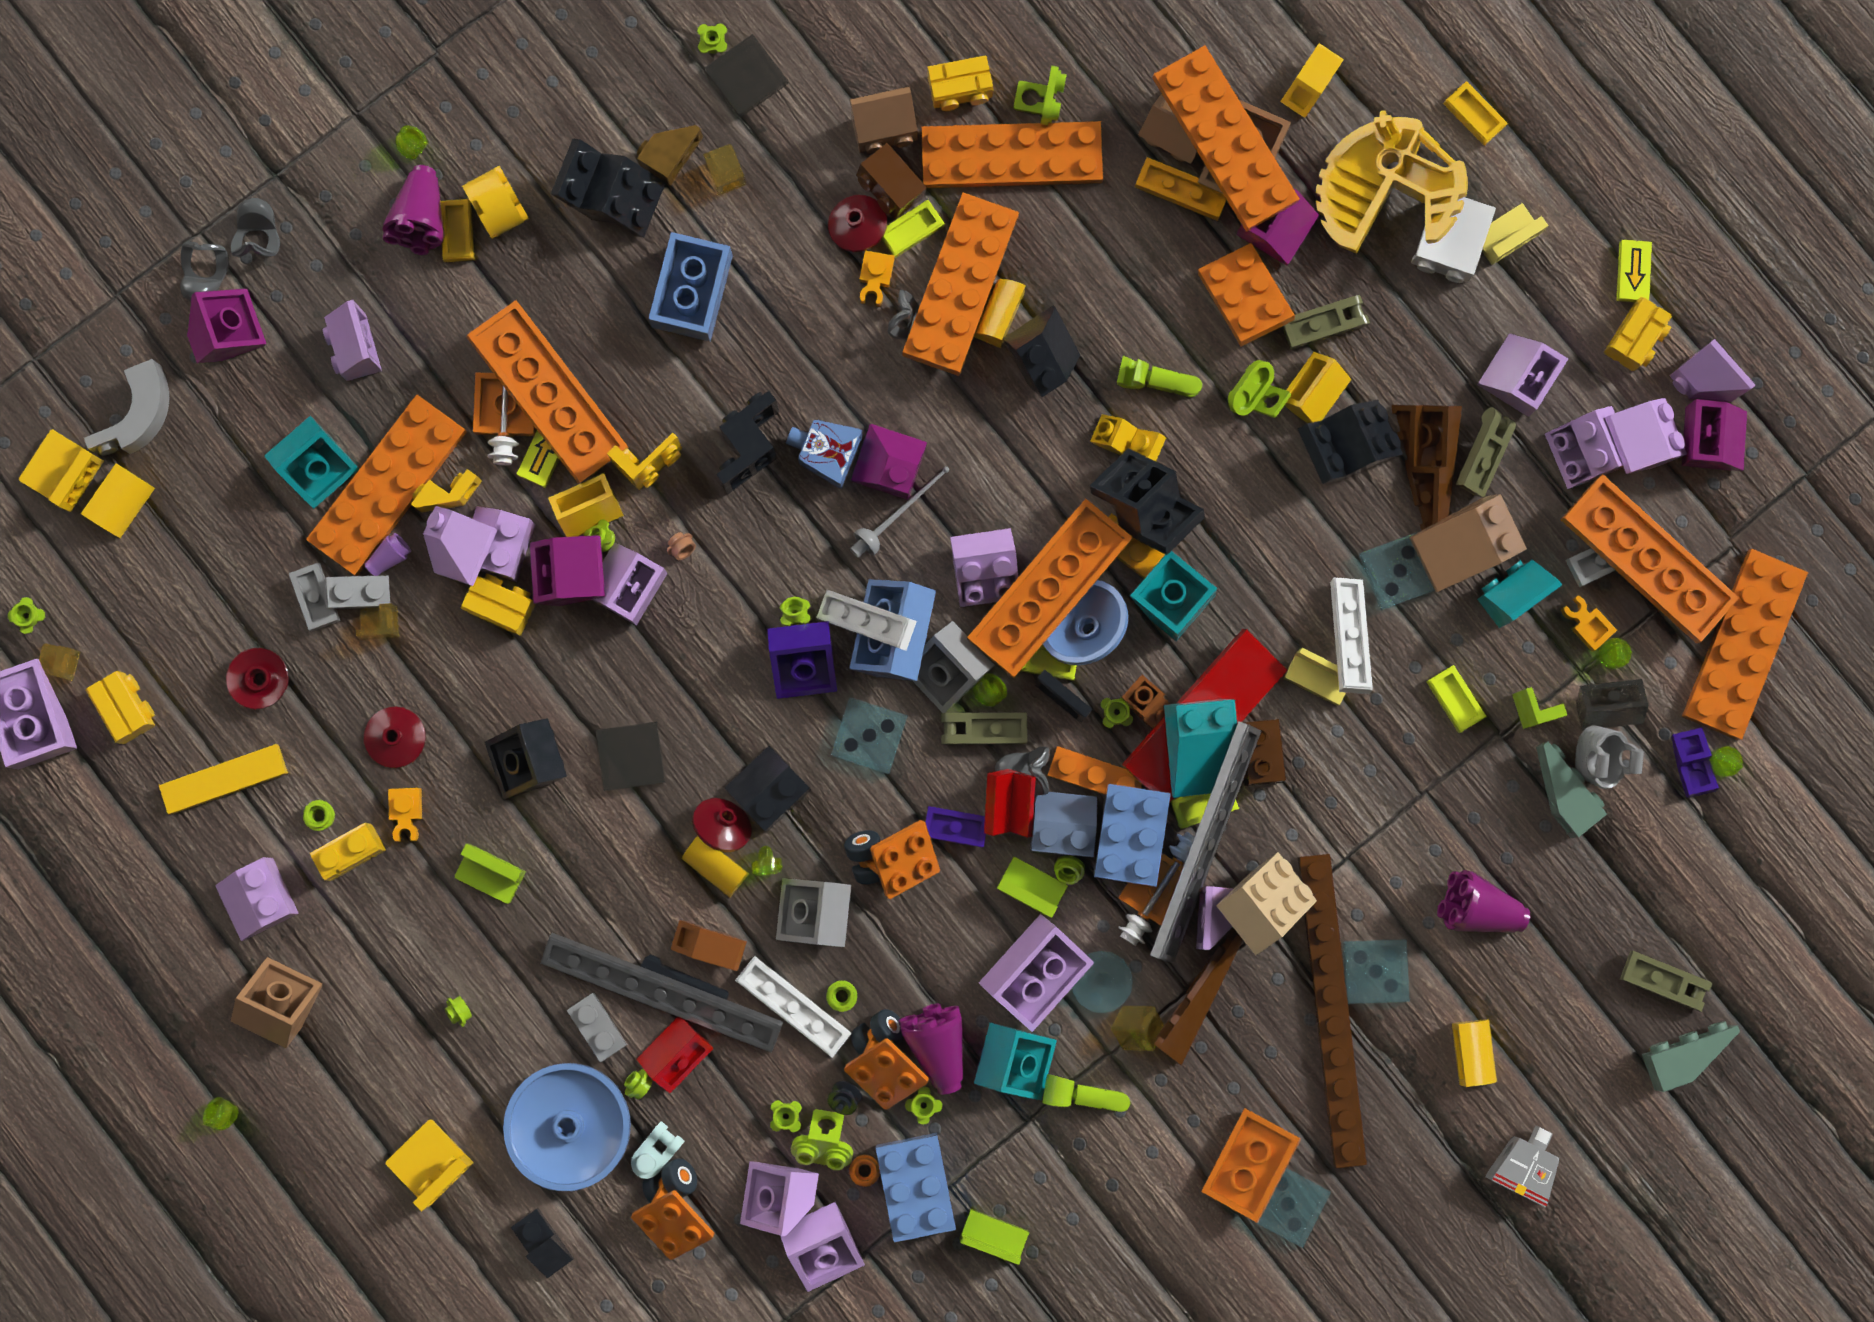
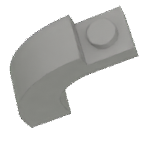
[84,359,169,456]

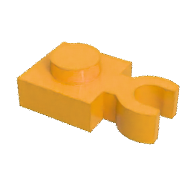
[859,250,895,307]
[1561,596,1617,652]
[388,788,422,842]

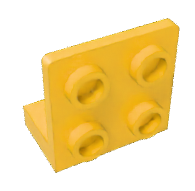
[19,430,104,512]
[607,433,682,490]
[386,1119,474,1212]

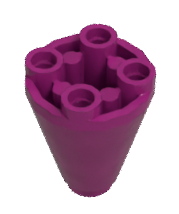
[382,165,444,255]
[1437,870,1530,933]
[899,1003,963,1095]

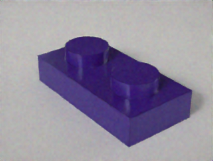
[925,806,986,848]

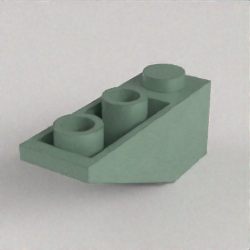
[1536,741,1607,838]
[1642,1021,1740,1092]

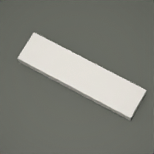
[1330,577,1373,694]
[817,590,917,651]
[735,956,851,1058]

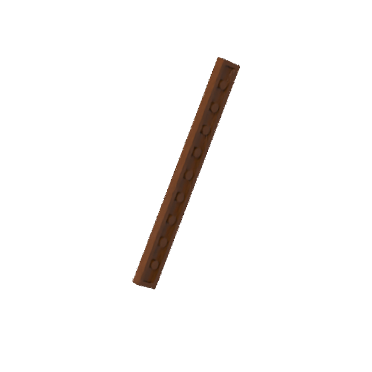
[1298,854,1367,1168]

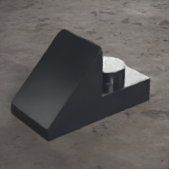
[511,1208,574,1278]

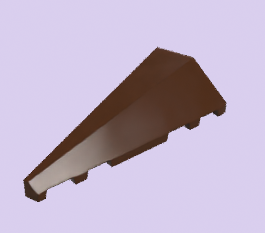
[1392,405,1462,531]
[1151,927,1243,1065]

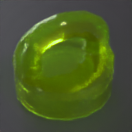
[395,125,428,160]
[1599,638,1632,669]
[973,674,1007,707]
[1709,746,1743,777]
[751,846,783,876]
[203,1097,239,1131]

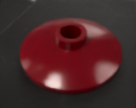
[828,195,887,252]
[226,648,289,709]
[364,707,426,768]
[692,798,752,852]

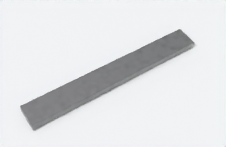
[1150,721,1261,963]
[541,933,783,1053]

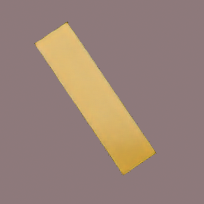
[159,744,288,815]

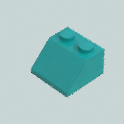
[264,415,359,509]
[1130,551,1217,641]
[1477,560,1562,628]
[974,1023,1057,1101]

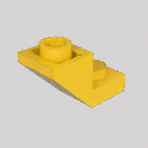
[1280,43,1344,118]
[1090,414,1166,461]
[411,469,482,513]

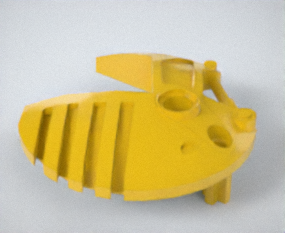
[1316,111,1468,254]

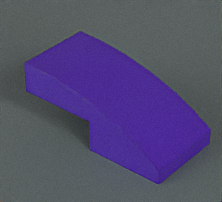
[1671,728,1719,798]

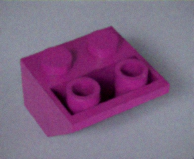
[1236,189,1319,266]
[1681,399,1747,472]
[530,535,605,606]

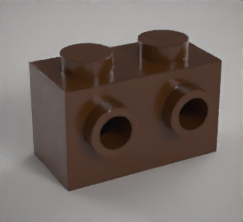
[856,143,927,220]
[1244,719,1286,786]

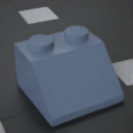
[1030,792,1097,858]

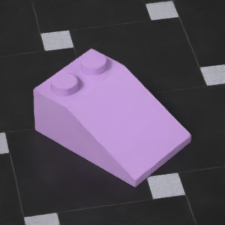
[0,659,77,770]

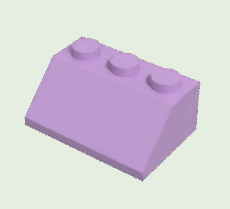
[979,914,1094,1032]

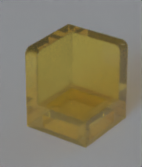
[703,144,746,195]
[356,603,399,640]
[39,643,81,681]
[1111,1006,1164,1051]

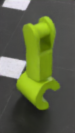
[1117,356,1202,398]
[1042,1074,1130,1112]

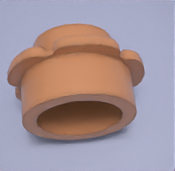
[667,532,696,560]

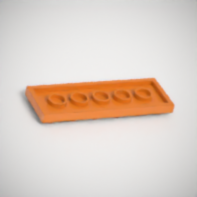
[1152,45,1300,232]
[921,121,1103,188]
[902,193,1019,376]
[466,300,628,484]
[306,395,467,576]
[1561,474,1739,644]
[967,498,1133,678]
[1682,549,1808,740]

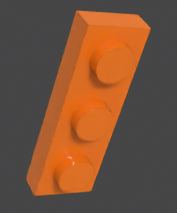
[1047,746,1142,795]

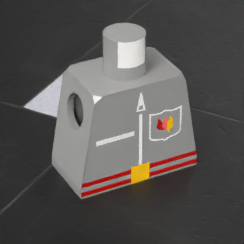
[1485,1126,1559,1207]

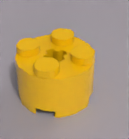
[462,166,529,239]

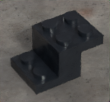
[551,139,666,238]
[716,391,779,494]
[1298,400,1403,484]
[1090,448,1205,555]

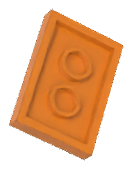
[1198,243,1295,347]
[1201,1108,1301,1223]

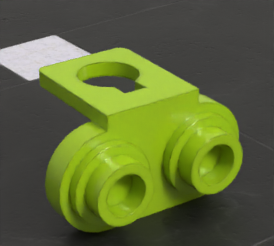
[1014,66,1067,126]
[1228,360,1291,418]
[791,1109,853,1170]

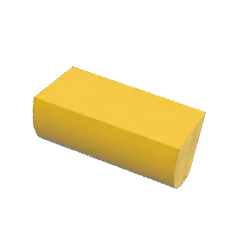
[974,279,1026,348]
[1285,352,1351,423]
[81,463,155,538]
[548,473,624,537]
[682,835,749,898]
[1452,1019,1497,1087]

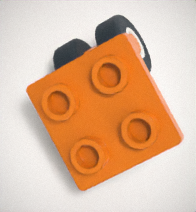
[844,820,940,899]
[844,1009,929,1110]
[631,1158,714,1260]

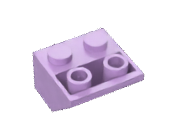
[1477,334,1568,417]
[1545,406,1623,489]
[950,528,1018,607]
[591,542,667,625]

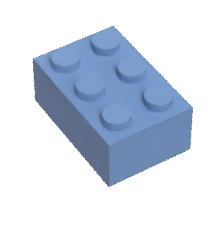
[648,232,733,342]
[850,579,936,681]
[1094,784,1171,887]
[876,1133,956,1242]

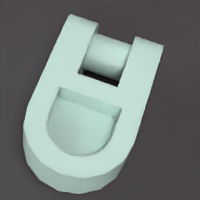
[631,1121,685,1179]

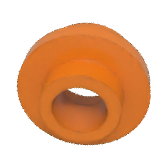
[849,1155,880,1187]

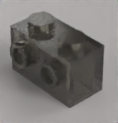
[1576,679,1649,730]

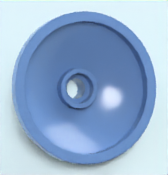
[1043,580,1128,665]

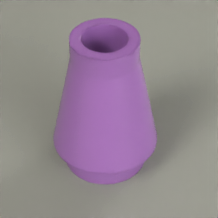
[364,533,411,576]

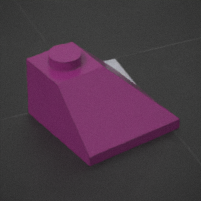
[187,289,267,363]
[851,424,928,500]

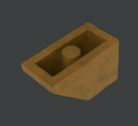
[637,125,703,186]

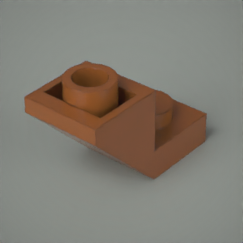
[1121,675,1170,730]
[671,920,747,971]

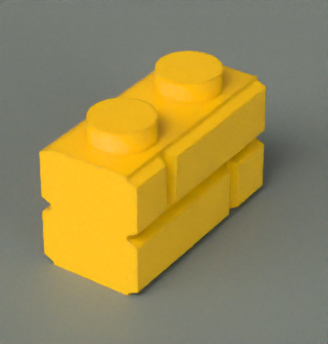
[927,55,993,111]
[1604,297,1672,371]
[461,573,535,636]
[86,671,155,744]
[310,823,386,881]

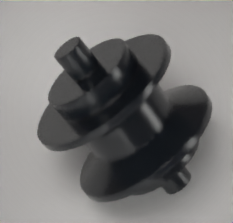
[827,1081,862,1115]

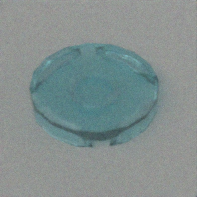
[1072,951,1133,1013]

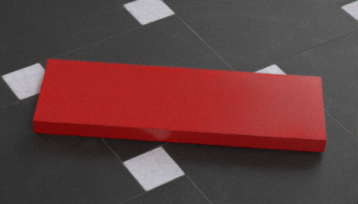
[1121,628,1287,803]

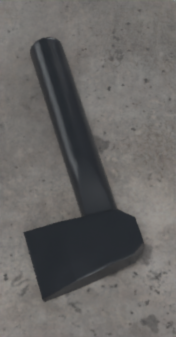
[640,954,729,1000]

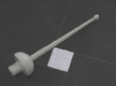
[850,467,949,558]

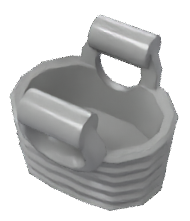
[1575,725,1644,789]

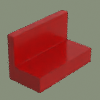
[984,769,1036,838]
[636,1017,714,1093]

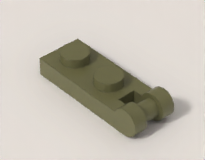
[1282,295,1370,350]
[1456,407,1516,498]
[941,713,1027,745]
[1620,951,1712,1012]

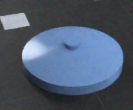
[503,1063,631,1191]

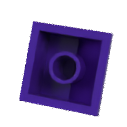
[768,621,837,699]

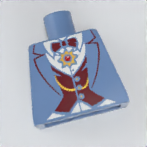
[786,420,863,489]

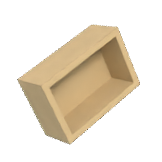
[1216,852,1317,955]

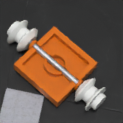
[473,372,536,465]
[1118,832,1195,946]

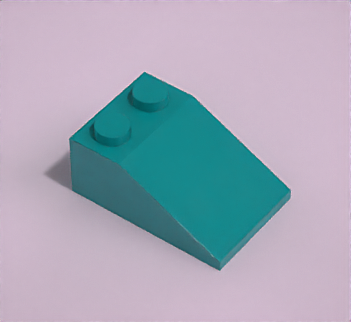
[1164,699,1237,798]

